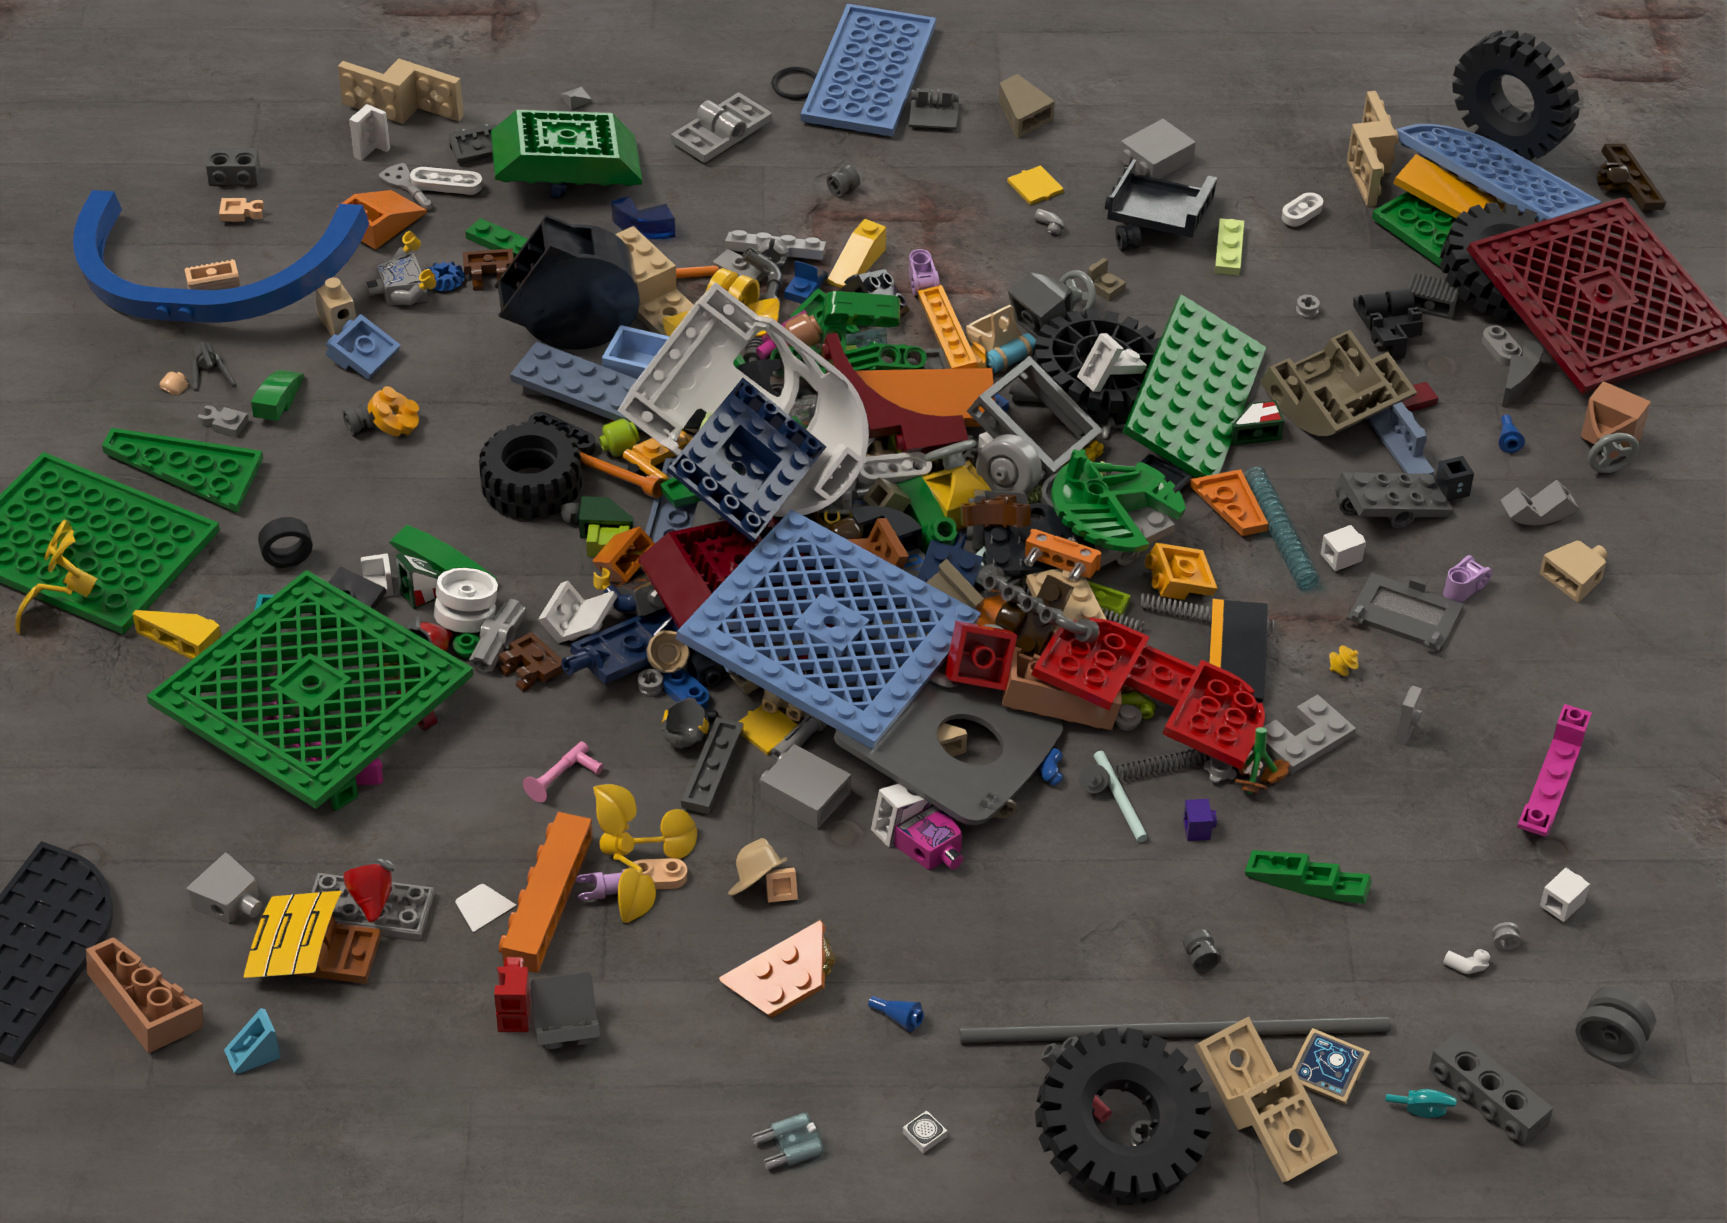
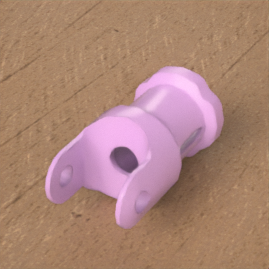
[575,869,625,901]

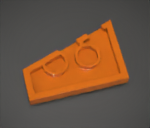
[1190,469,1268,536]

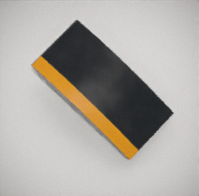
[1209,599,1268,702]

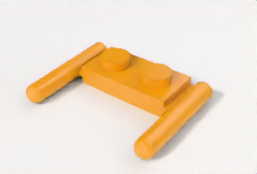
[623,430,693,481]

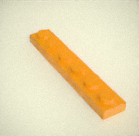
[918,285,978,369]

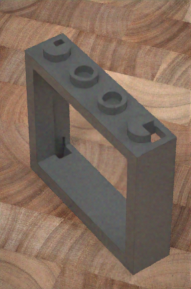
[967,356,1103,487]

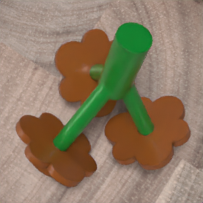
[1235,727,1291,795]

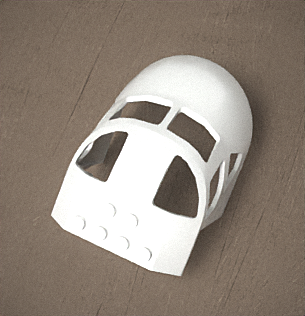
[617,282,869,517]

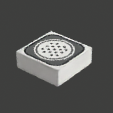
[903,1111,947,1154]

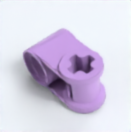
[909,249,940,296]
[1443,555,1493,603]

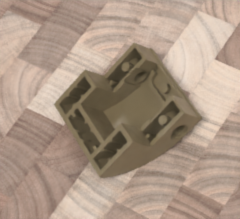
[1260,330,1417,436]

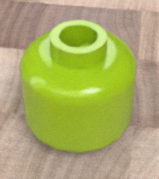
[599,419,640,457]

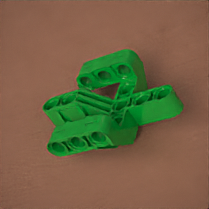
[770,291,927,379]

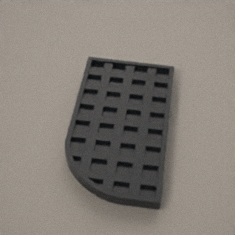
[0,841,113,1064]

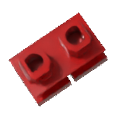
[494,957,531,1032]

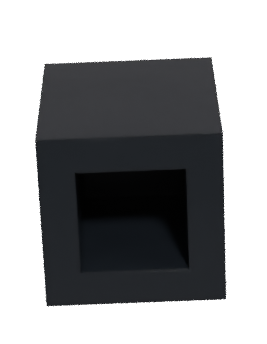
[1435,456,1474,501]

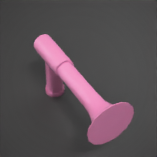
[523,741,604,802]

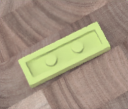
[1215,219,1244,276]

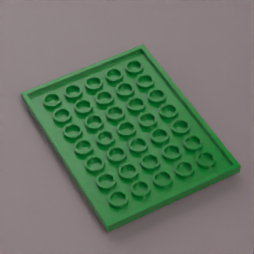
[0,452,220,635]

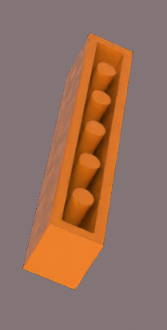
[499,812,593,973]

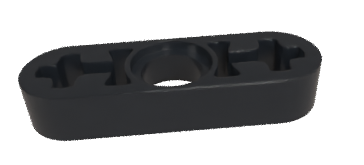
[529,412,596,456]

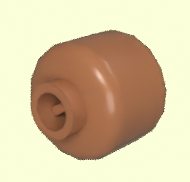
[785,313,823,347]

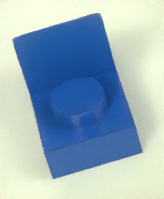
[784,261,828,304]

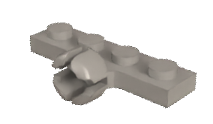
[725,230,826,268]

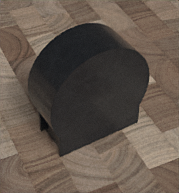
[495,214,640,350]

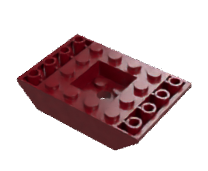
[638,516,821,629]

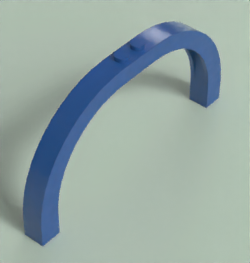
[73,190,369,323]

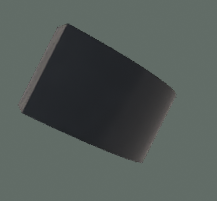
[849,506,922,552]

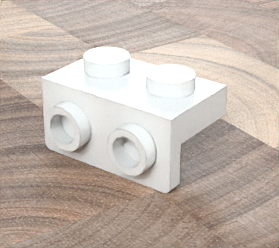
[349,104,390,161]

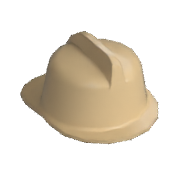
[728,838,788,896]

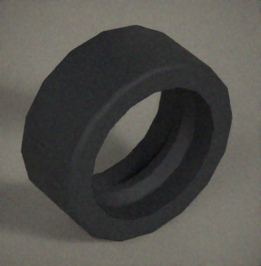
[258,517,313,568]

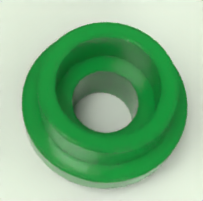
[453,633,480,659]

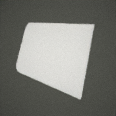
[455,884,516,932]

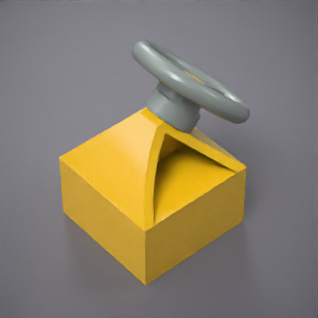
[922,439,992,530]

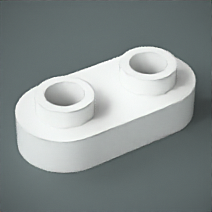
[1282,193,1323,227]

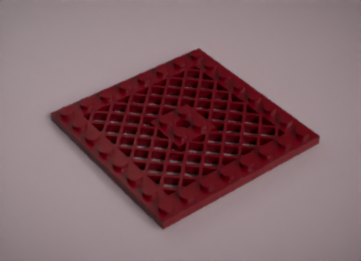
[1466,197,1727,394]

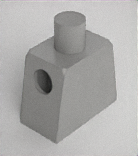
[186,852,263,923]

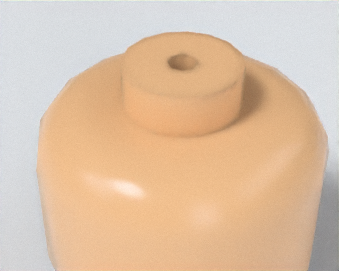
[160,372,188,395]

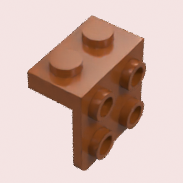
[847,518,909,582]

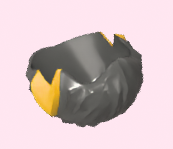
[661,698,709,749]

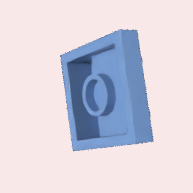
[326,314,401,380]

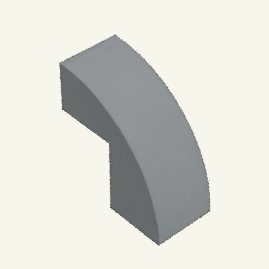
[1501,480,1580,525]

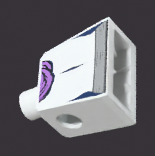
[871,784,932,847]

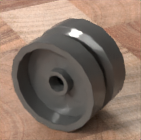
[1575,986,1656,1066]

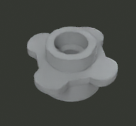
[1204,757,1237,783]

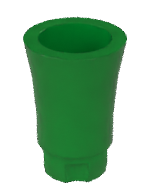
[919,517,957,555]

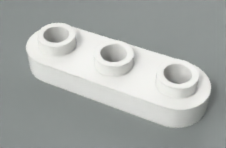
[410,167,483,195]
[857,452,932,485]

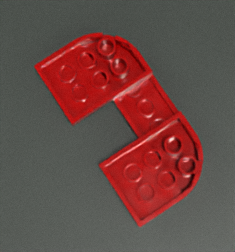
[1031,618,1265,770]

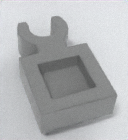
[198,405,249,438]

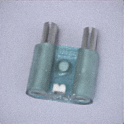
[752,1112,824,1170]

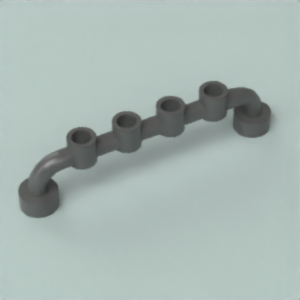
[978,565,1099,643]

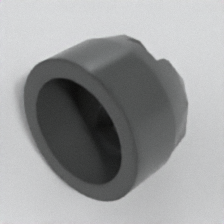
[560,503,581,524]

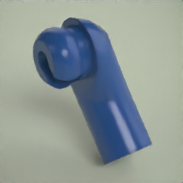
[1039,748,1063,786]

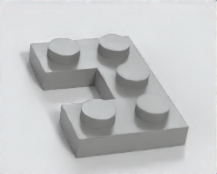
[1262,694,1356,774]

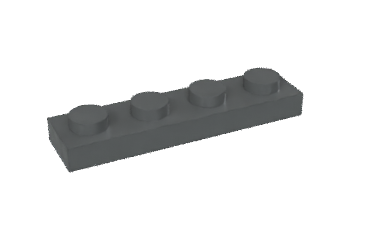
[681,717,744,814]

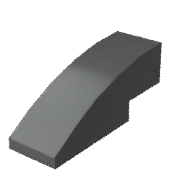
[1502,339,1544,408]

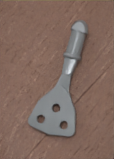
[379,163,433,211]

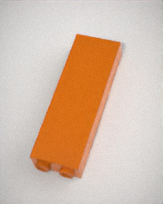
[856,368,995,427]

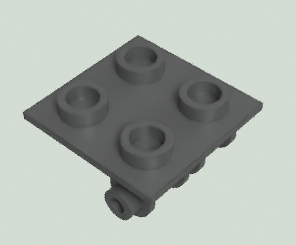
[909,88,959,129]

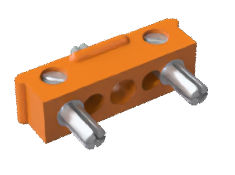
[1024,529,1101,582]

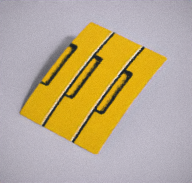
[243,891,342,978]

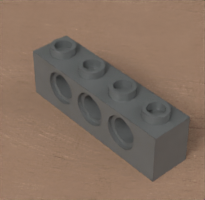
[1429,1031,1553,1146]

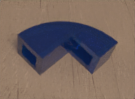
[611,196,676,239]

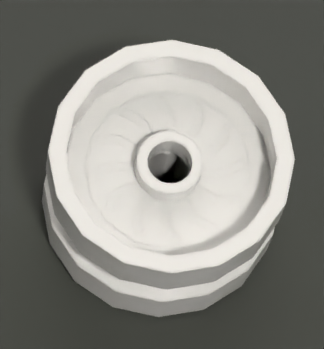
[434,568,498,633]

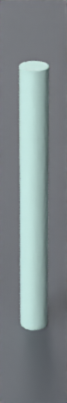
[1094,751,1148,843]

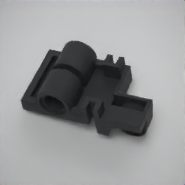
[1353,288,1423,359]

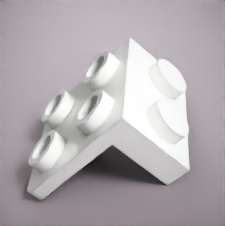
[538,581,617,643]

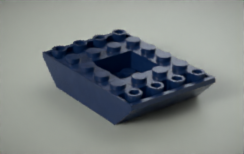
[666,378,827,542]

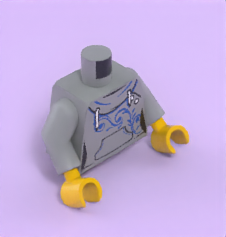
[365,231,436,306]

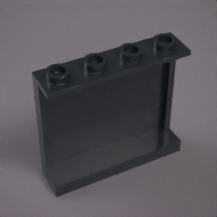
[1105,159,1218,238]

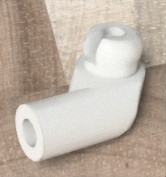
[1443,949,1490,974]

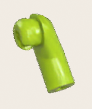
[1121,691,1156,719]

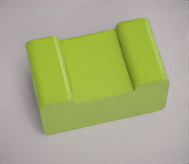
[586,524,630,557]

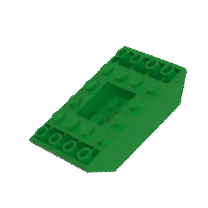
[491,110,642,187]

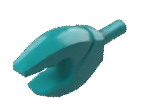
[1385,1089,1457,1118]

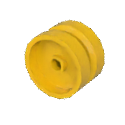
[706,268,760,306]

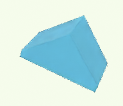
[224,1008,280,1074]

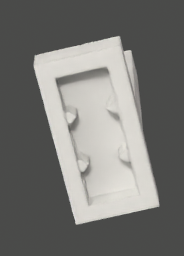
[1077,333,1147,392]

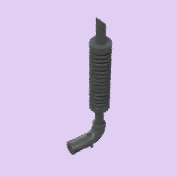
[741,246,783,363]

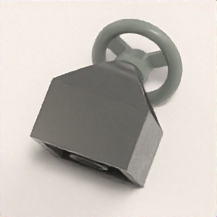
[1008,270,1096,338]

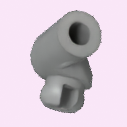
[1034,209,1064,235]

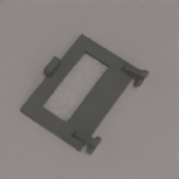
[1346,572,1464,651]

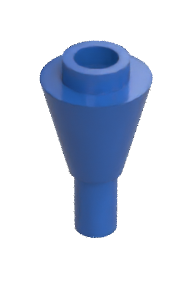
[1499,415,1525,453]
[868,996,924,1032]

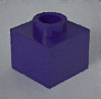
[1183,799,1217,841]

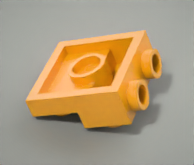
[1145,543,1218,600]

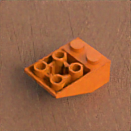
[337,190,427,250]

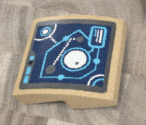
[1293,1028,1370,1105]

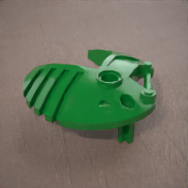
[1051,449,1186,552]

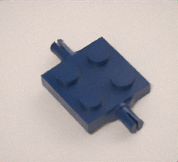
[918,533,983,586]

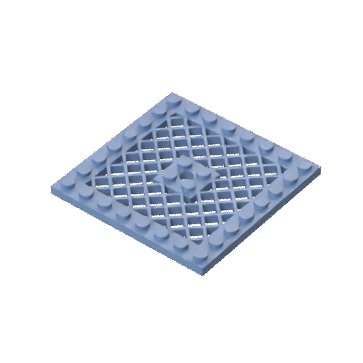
[675,509,981,749]

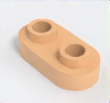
[629,858,687,890]

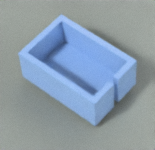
[602,325,670,379]

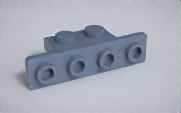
[1366,402,1434,476]

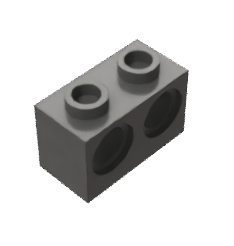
[206,148,261,185]

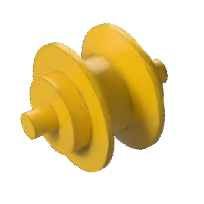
[1329,645,1359,676]

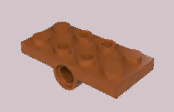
[246,914,381,984]

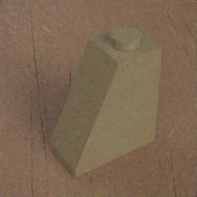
[999,74,1055,138]

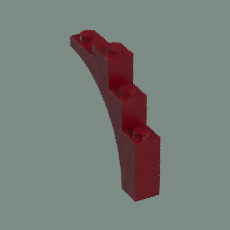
[821,333,968,455]

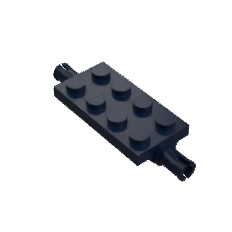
[561,610,679,684]

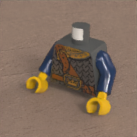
[593,568,666,616]

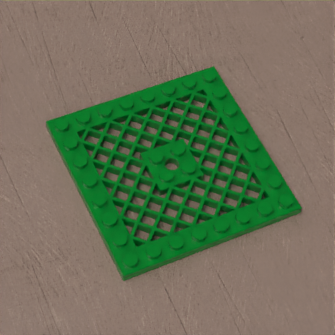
[147,570,474,809]

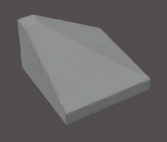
[560,87,592,109]

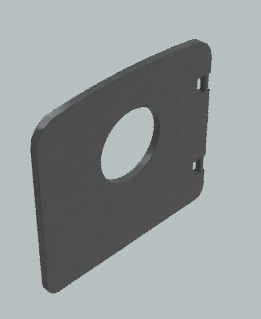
[834,648,1063,825]

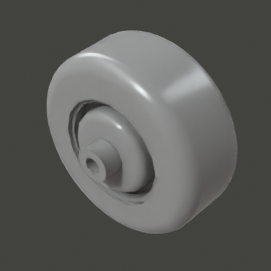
[976,434,1042,495]

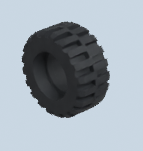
[479,422,582,520]

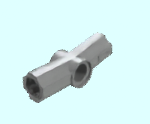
[469,599,526,674]

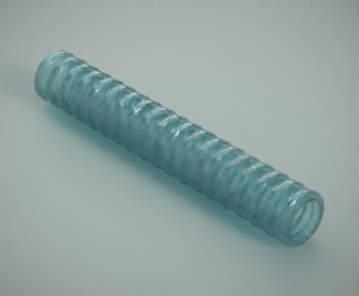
[1244,466,1319,589]

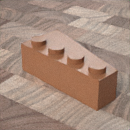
[86,937,203,1053]

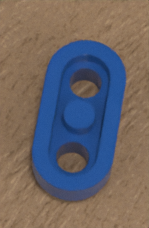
[663,669,709,710]

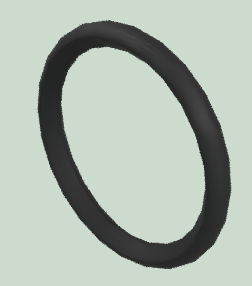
[771,66,817,99]

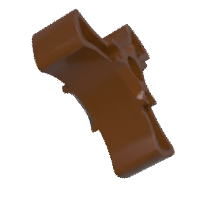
[960,495,1031,528]

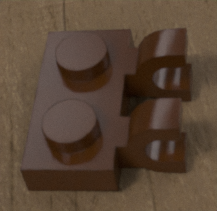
[463,249,513,291]
[499,632,564,692]

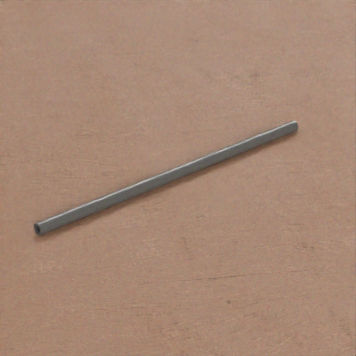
[960,1017,1390,1043]

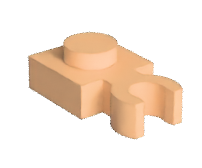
[219,198,264,222]

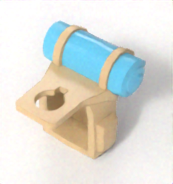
[966,305,1036,373]

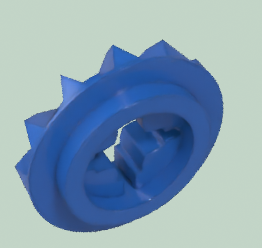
[426,260,465,291]

